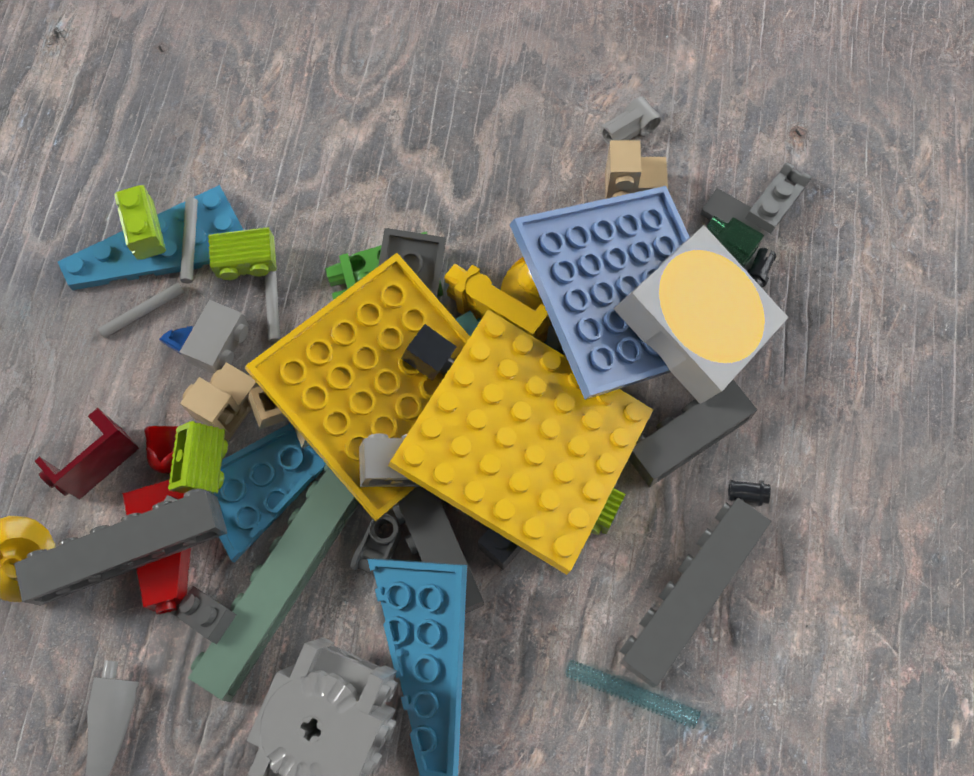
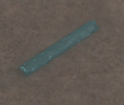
[564,659,701,729]

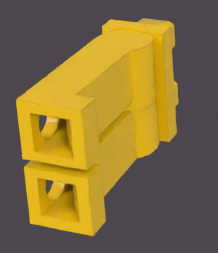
[444,264,551,343]

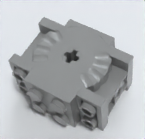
[247,637,398,776]

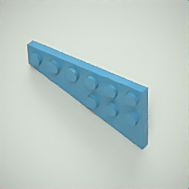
[58,185,243,290]
[214,423,326,563]
[367,558,467,776]

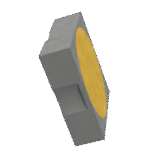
[614,225,789,404]

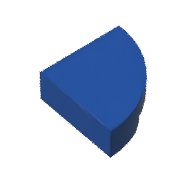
[159,326,193,354]

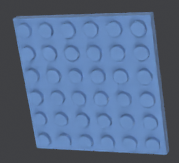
[509,186,690,400]

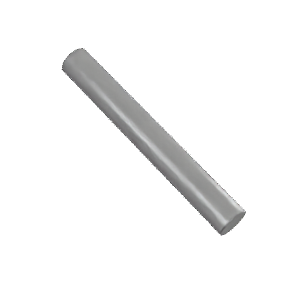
[180,198,198,284]
[264,271,281,343]
[98,282,184,338]

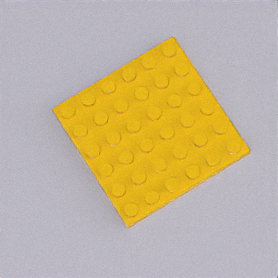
[245,253,470,522]
[388,310,654,575]

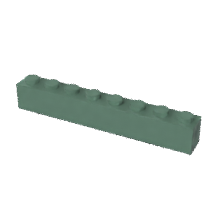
[188,464,359,702]

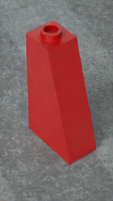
[122,480,191,614]

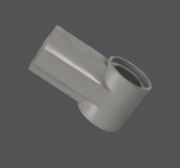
[600,96,662,146]

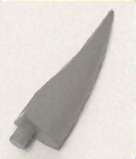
[85,660,139,776]

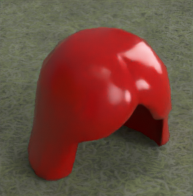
[144,426,178,474]

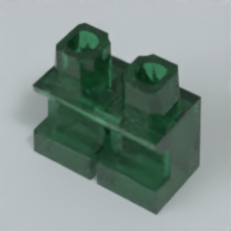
[707,216,765,268]

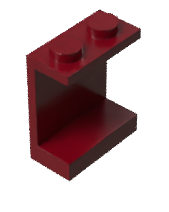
[35,408,139,500]

